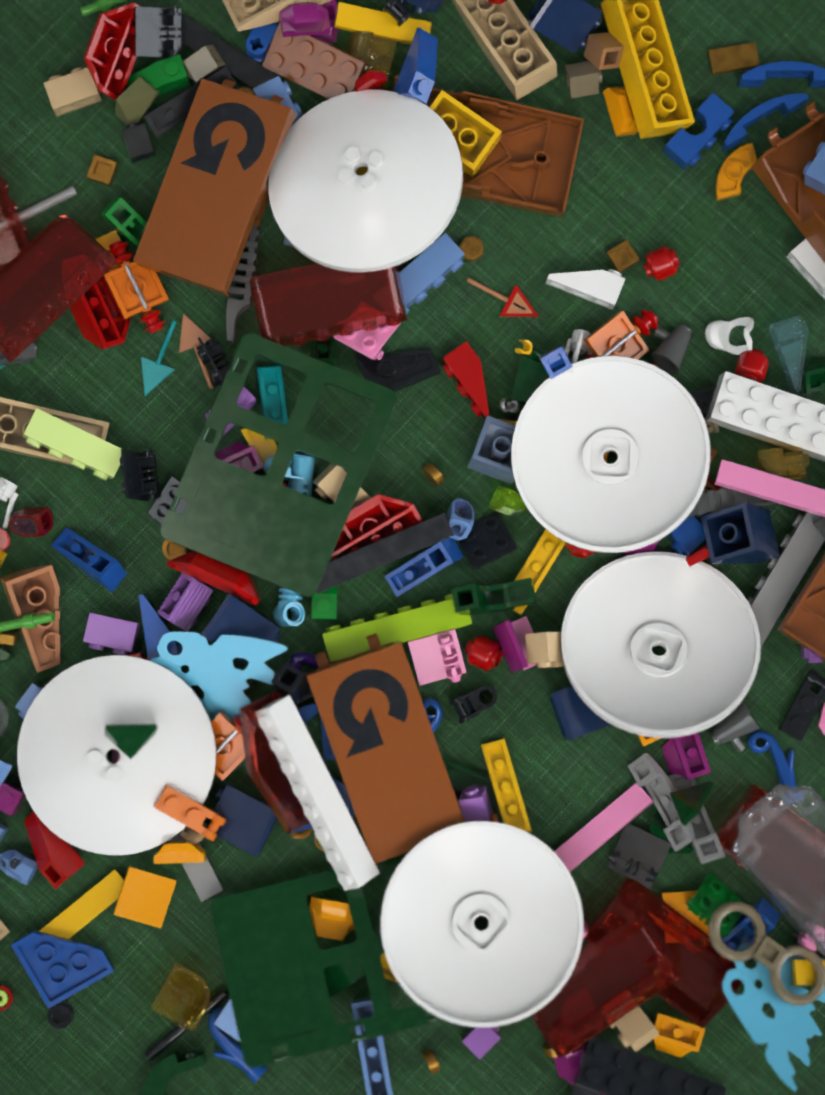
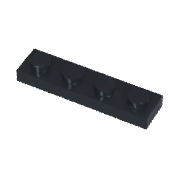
[143,66,238,137]

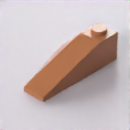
[0,564,60,673]

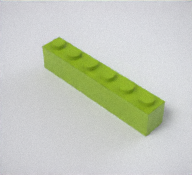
[322,594,472,663]

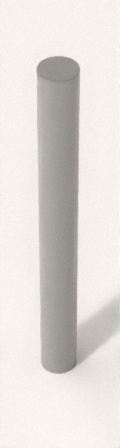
[0,186,77,232]

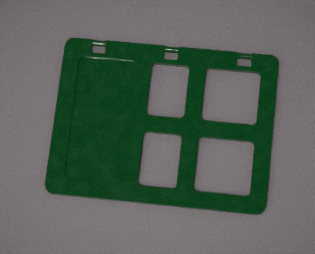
[160,333,397,597]
[211,852,444,1068]

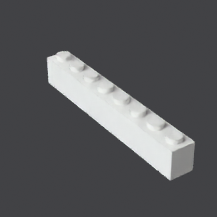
[255,695,379,891]

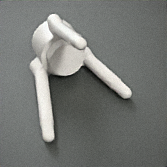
[564,329,593,373]
[0,477,19,529]

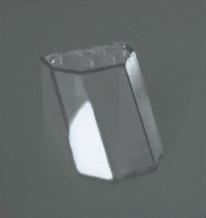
[733,785,825,955]

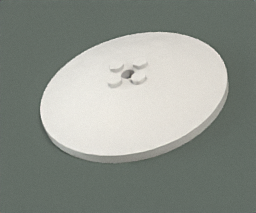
[268,90,463,272]
[511,356,710,553]
[561,552,761,738]
[17,655,217,855]
[381,821,584,1027]

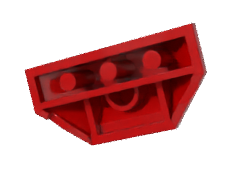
[83,3,141,101]
[62,255,131,350]
[331,493,423,560]
[166,551,261,606]

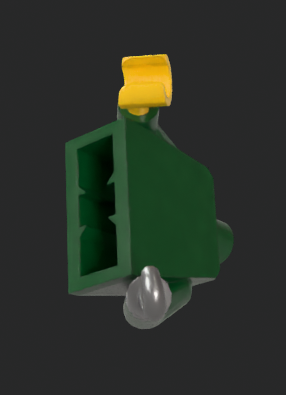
[500,339,549,414]

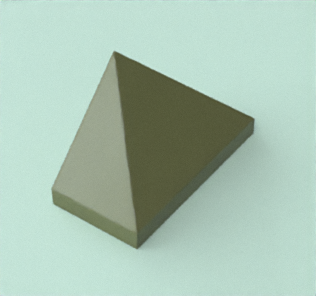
[115,77,159,126]

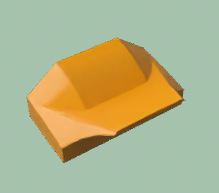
[603,87,638,137]
[154,841,206,864]
[309,896,355,941]
[653,1012,706,1058]

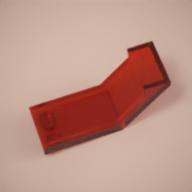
[240,691,310,834]

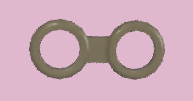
[708,901,825,1006]

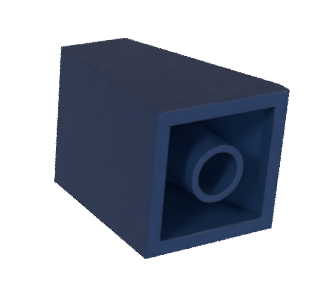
[526,0,603,53]
[701,502,780,564]
[201,594,282,666]
[548,686,612,740]
[204,784,281,857]

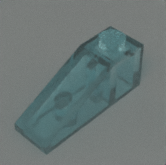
[768,315,809,395]

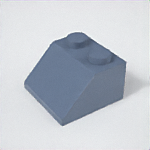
[467,415,516,485]

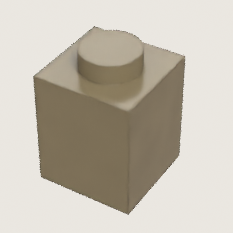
[183,44,225,82]
[565,61,602,98]

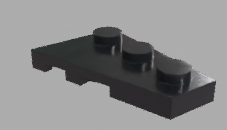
[355,349,440,392]

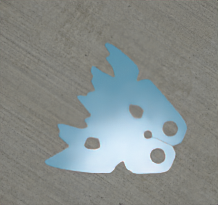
[151,632,288,721]
[722,943,825,1091]

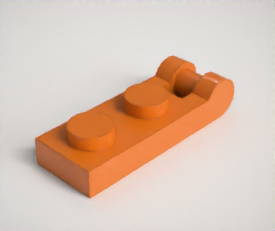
[154,784,227,841]

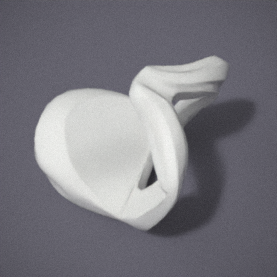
[705,317,754,355]

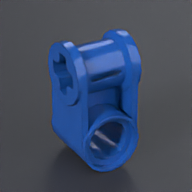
[246,21,279,63]

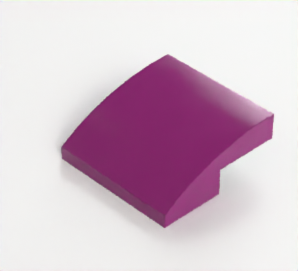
[492,620,528,673]

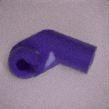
[289,653,319,670]

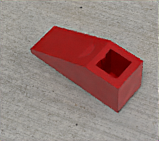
[442,341,489,420]
[24,811,85,889]

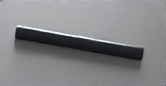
[145,989,228,1061]

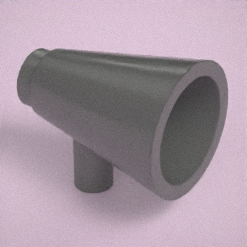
[650,325,692,374]
[709,702,760,752]

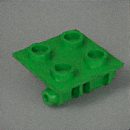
[685,872,743,937]

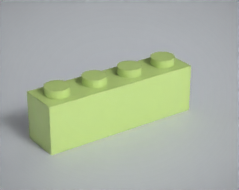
[23,408,121,481]

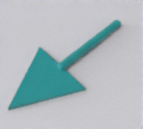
[141,320,176,396]

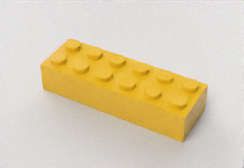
[601,0,695,139]

